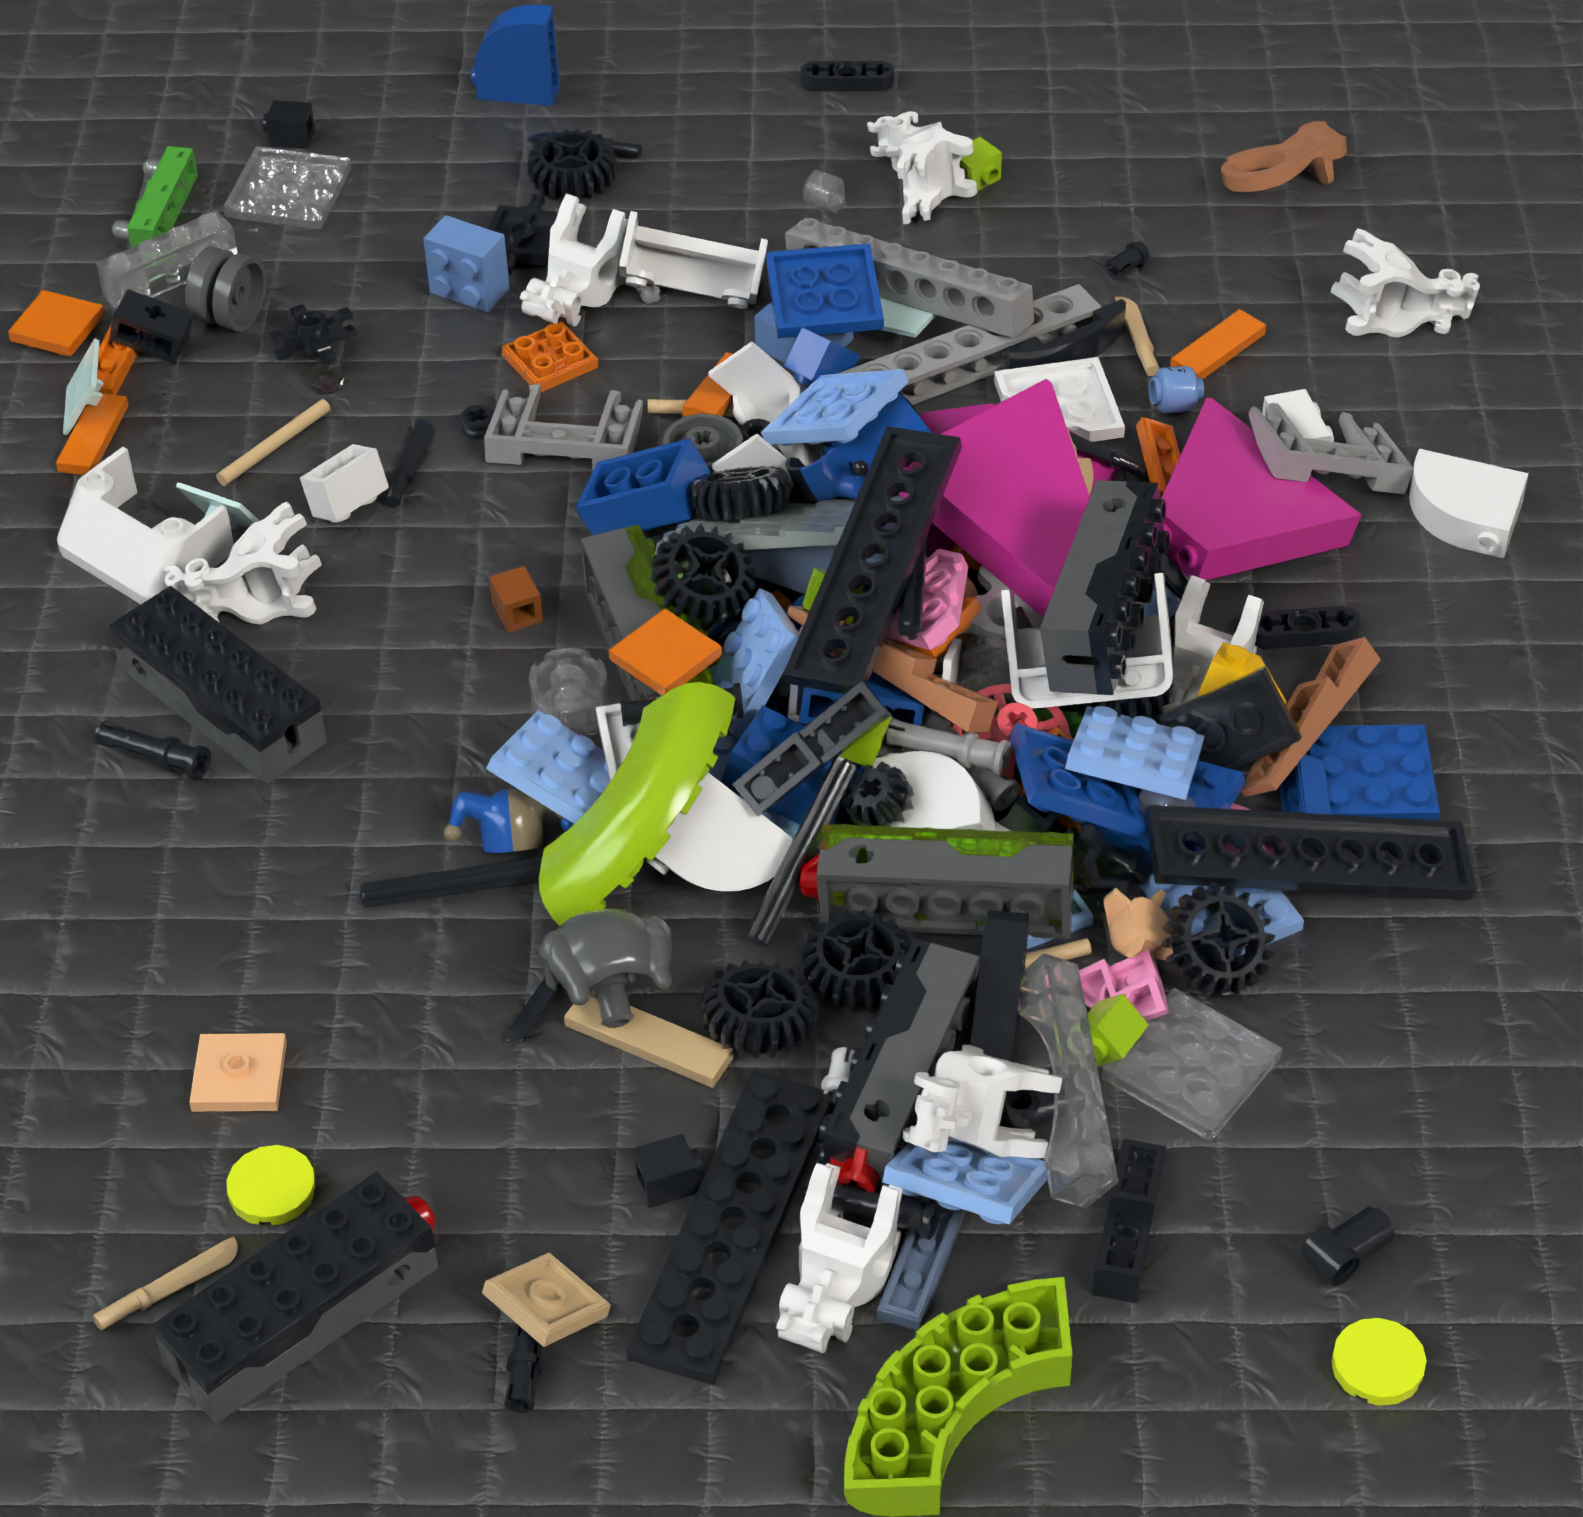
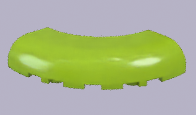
[539,682,735,926]
[844,1277,1072,1517]

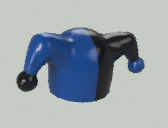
[785,448,868,504]

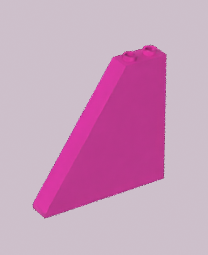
[899,378,1090,618]
[1161,398,1362,580]

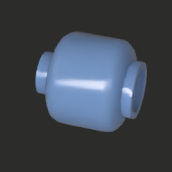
[1149,366,1204,414]

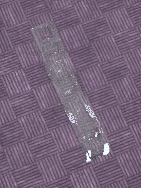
[1018,953,1119,1208]

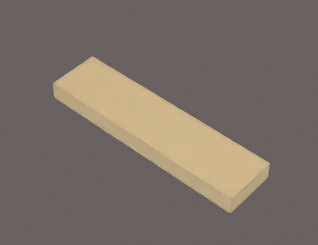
[564,994,734,1088]

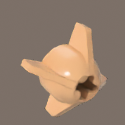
[1103,888,1173,960]

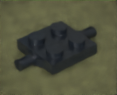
[488,193,558,276]

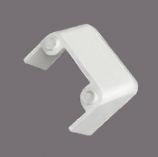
[619,211,768,309]
[709,341,826,488]
[57,447,234,604]
[1001,573,1173,709]

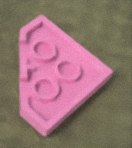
[856,549,968,650]

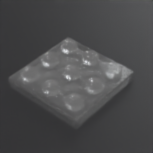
[223,146,352,230]
[1102,987,1282,1142]

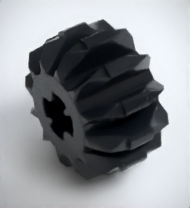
[842,761,914,834]

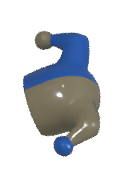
[444,789,574,853]

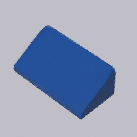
[1279,755,1331,815]

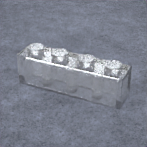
[96,210,238,309]

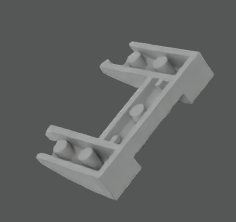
[484,384,643,471]
[1248,403,1413,494]

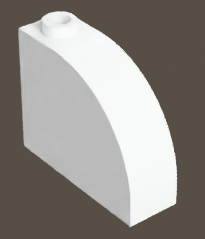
[1409,449,1529,558]
[865,751,995,849]
[645,773,793,891]

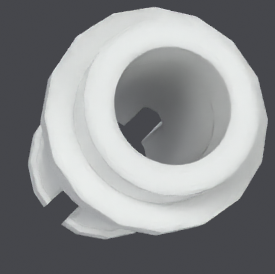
[821,1047,855,1103]

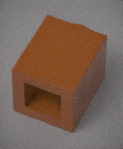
[489,566,543,633]

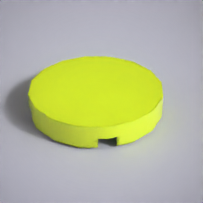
[227,1145,316,1225]
[1331,1318,1427,1406]

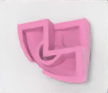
[1066,950,1169,1020]

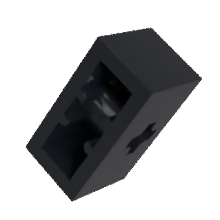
[109,289,194,364]

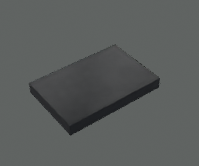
[1157,666,1302,770]

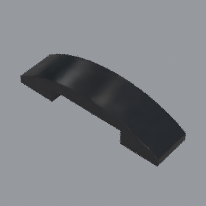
[1006,299,1126,370]

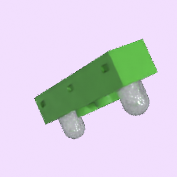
[112,146,198,257]

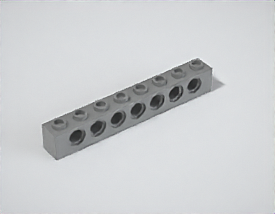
[785,218,1034,338]
[837,284,1101,405]

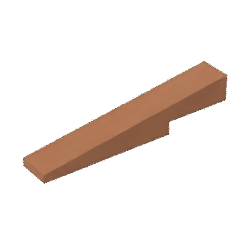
[787,606,998,733]
[1241,637,1381,797]

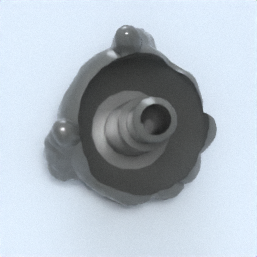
[539,908,673,1028]

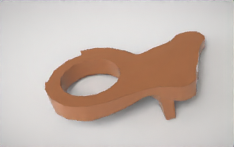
[1221,121,1347,192]

